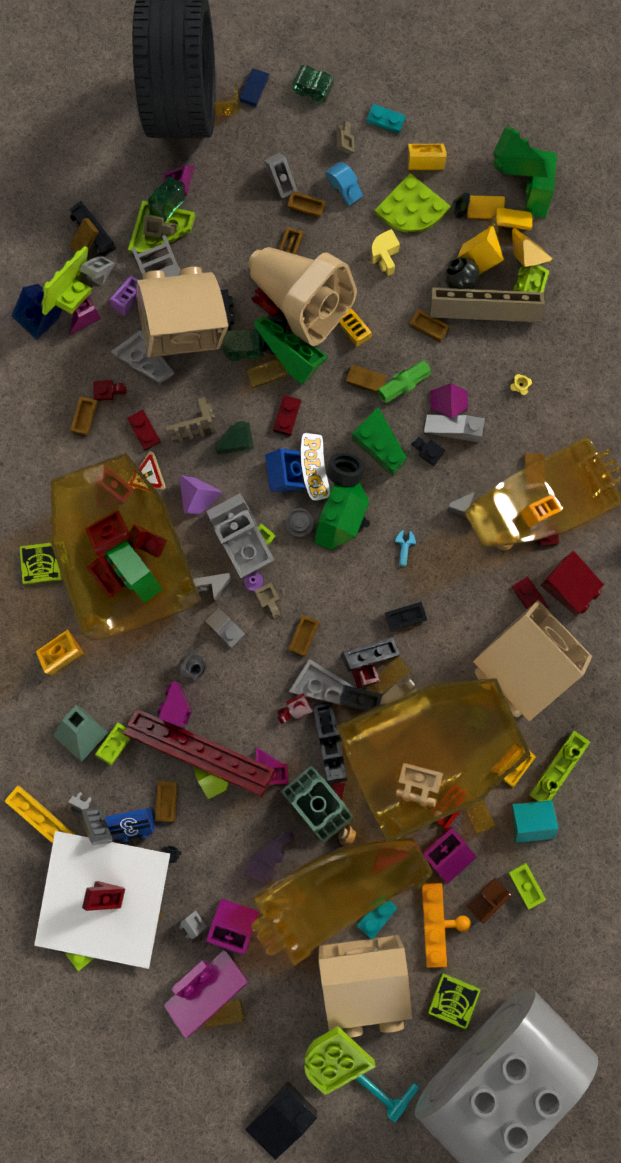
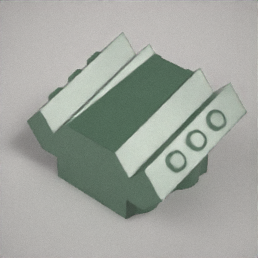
[280,765,354,843]

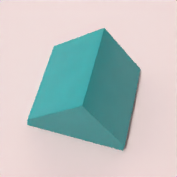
[512,800,558,843]

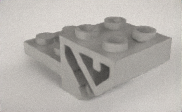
[207,493,275,578]

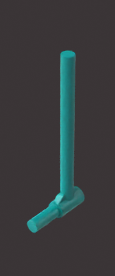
[355,1074,420,1123]

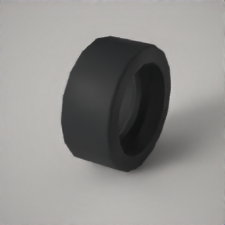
[326,453,364,487]

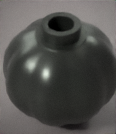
[445,258,479,289]

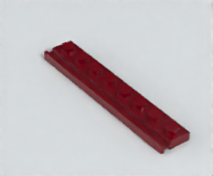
[123,709,275,797]

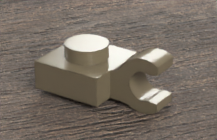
[336,120,355,155]
[143,214,177,238]
[254,582,281,619]

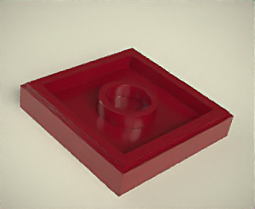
[85,510,132,556]

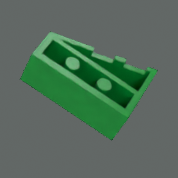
[525,150,557,218]
[352,407,407,477]
[104,541,163,603]

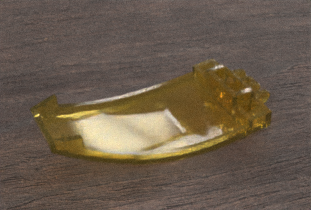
[465,436,621,547]
[251,838,433,966]

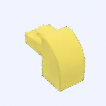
[371,229,400,276]

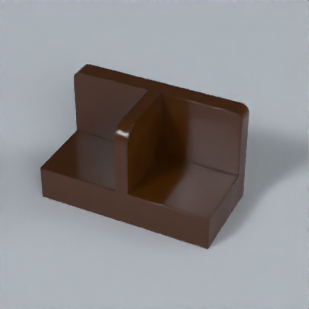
[466,878,512,924]

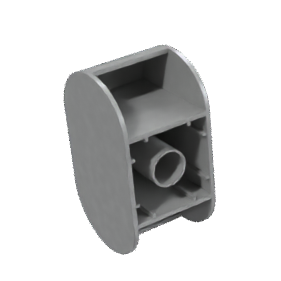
[415,988,598,1163]

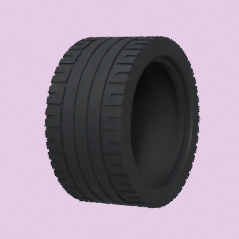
[132,0,216,138]

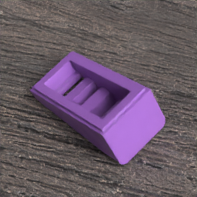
[109,276,138,316]

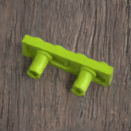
[529,730,590,802]

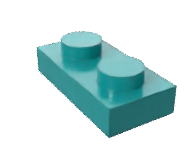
[366,104,406,134]
[357,894,398,940]

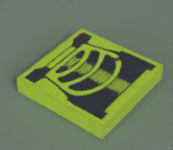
[20,542,62,585]
[428,973,481,1030]

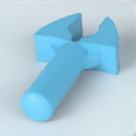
[395,530,416,567]

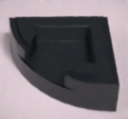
[453,192,470,218]

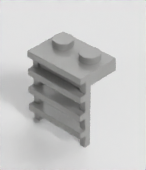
[131,235,181,277]

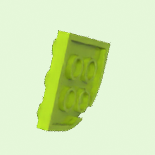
[374,173,451,233]
[304,1026,376,1095]

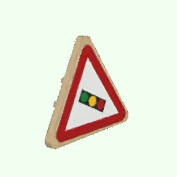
[129,451,166,490]

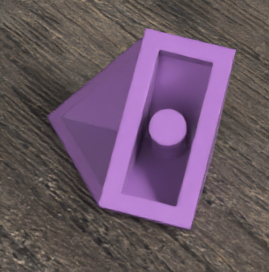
[180,476,223,515]

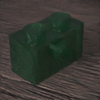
[148,176,185,222]
[223,329,264,361]

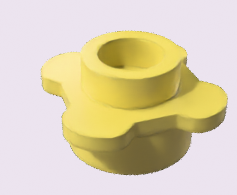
[510,374,532,395]

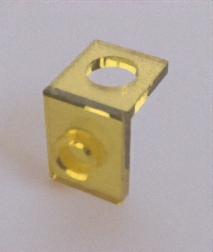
[214,84,240,116]
[487,216,513,243]
[463,796,495,834]

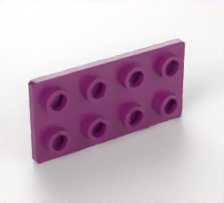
[164,950,248,1038]

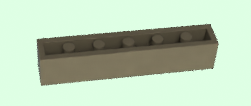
[430,288,545,322]

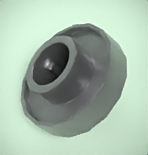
[286,509,314,538]
[178,652,206,681]

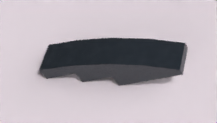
[313,702,348,784]

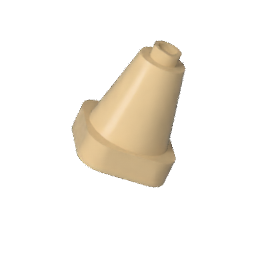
[248,247,357,346]

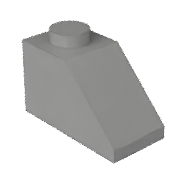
[264,153,298,199]

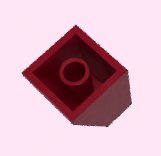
[540,551,604,616]

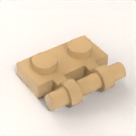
[396,763,443,807]

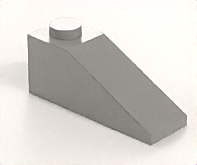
[424,415,485,443]

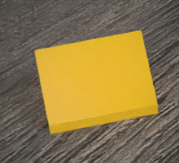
[408,144,447,170]
[457,226,504,275]
[512,227,552,267]
[36,629,84,676]

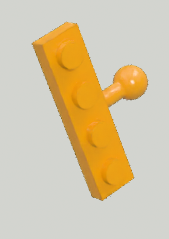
[422,882,471,968]

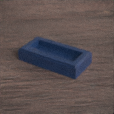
[240,68,269,107]

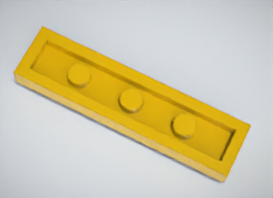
[5,785,76,843]

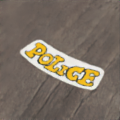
[301,433,330,500]

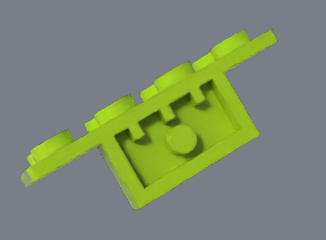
[41,246,92,315]

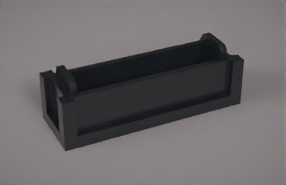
[69,201,116,257]

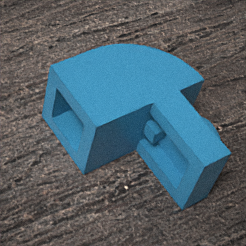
[325,162,363,206]

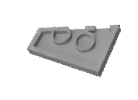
[111,330,174,385]
[289,659,354,707]

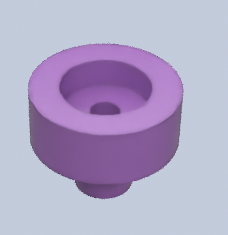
[244,572,263,592]

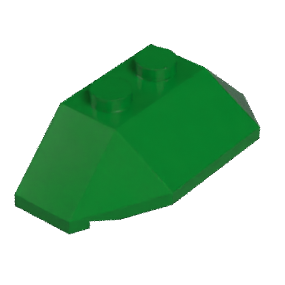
[314,482,369,550]

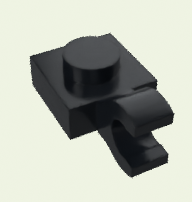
[411,436,445,466]

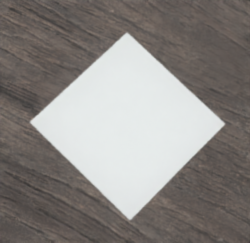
[34,831,170,969]

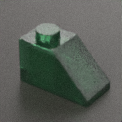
[215,421,254,455]

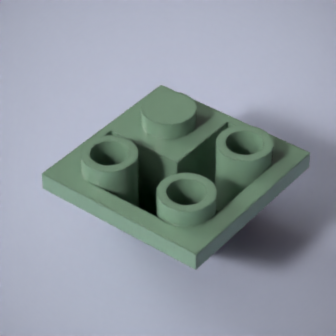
[53,705,109,762]

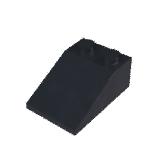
[245,1081,318,1160]

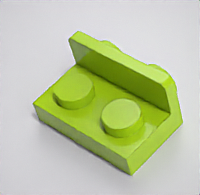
[513,264,549,292]

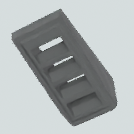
[80,807,112,845]

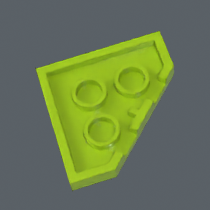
[128,201,195,257]

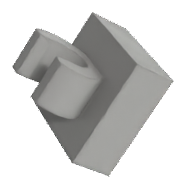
[67,792,91,817]
[179,911,207,939]

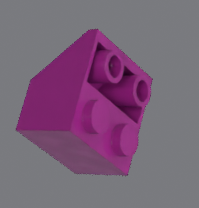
[157,681,193,728]
[420,827,477,884]
[206,898,259,955]

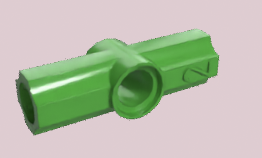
[377,360,431,403]

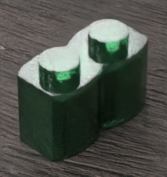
[293,65,334,102]

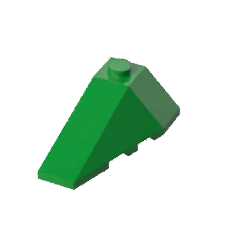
[493,126,551,178]
[253,316,328,384]

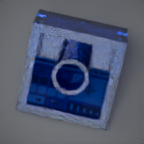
[12,284,63,340]

